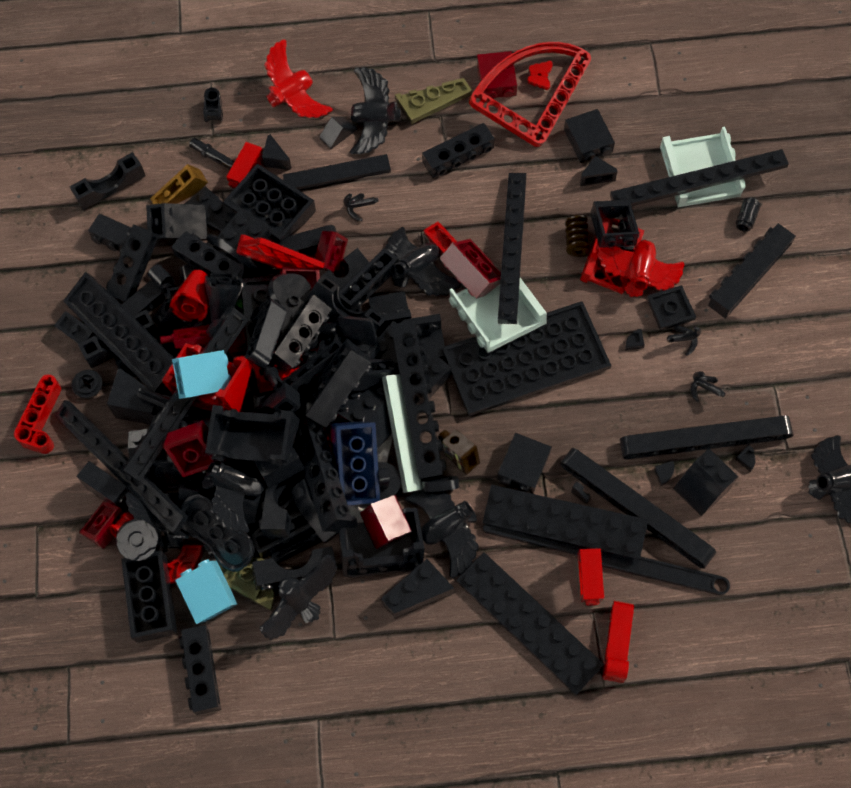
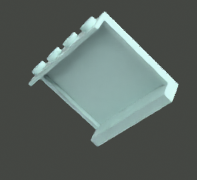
[660,127,745,207]
[449,264,547,353]

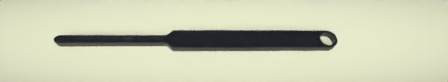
[483,524,730,595]

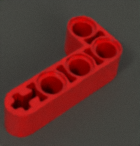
[14,374,61,454]
[602,600,634,683]

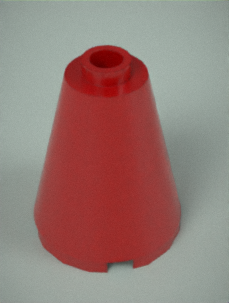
[170,270,209,322]

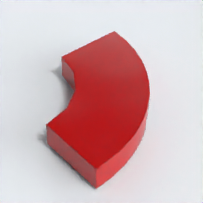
[168,545,204,584]

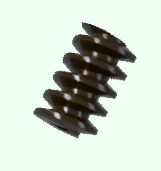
[565,215,590,257]

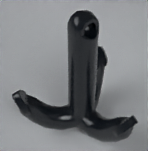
[343,193,379,221]
[667,326,702,356]
[690,371,726,402]

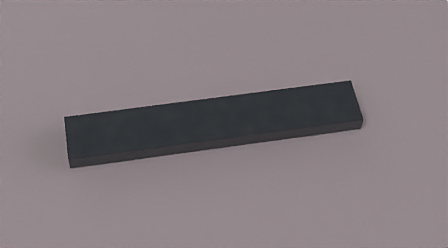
[283,154,391,190]

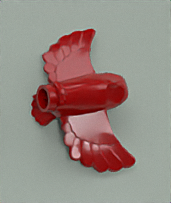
[264,39,333,118]
[597,240,684,297]

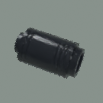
[735,197,761,232]

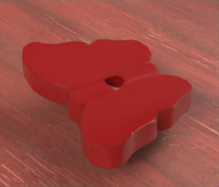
[527,61,553,90]

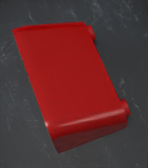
[162,343,252,412]

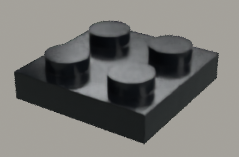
[646,285,696,331]

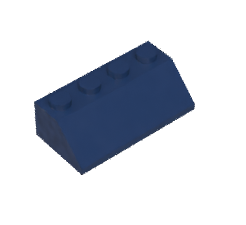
[331,422,380,506]

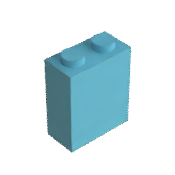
[172,350,231,399]
[176,559,238,624]

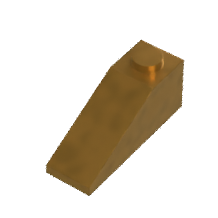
[150,164,208,204]

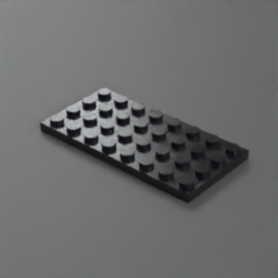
[442,301,611,417]

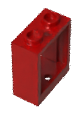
[578,548,604,606]

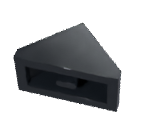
[319,117,358,149]
[262,134,292,170]
[580,156,618,186]

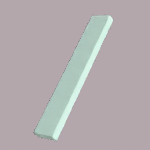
[382,374,422,493]

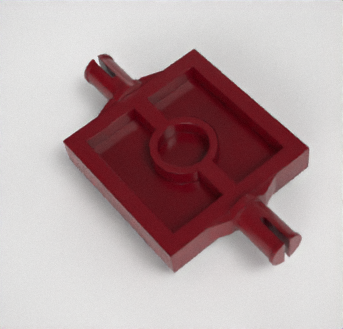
[160,324,211,350]

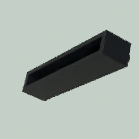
[708,223,796,319]

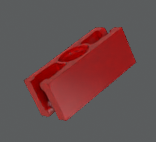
[226,142,263,188]

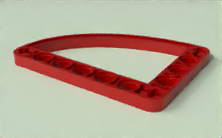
[469,42,591,147]

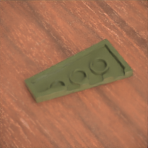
[395,78,472,124]

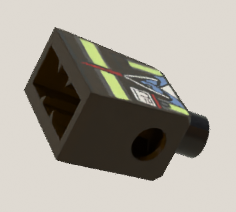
[438,430,480,475]

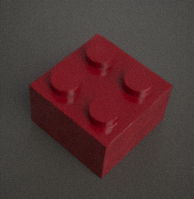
[163,420,219,477]

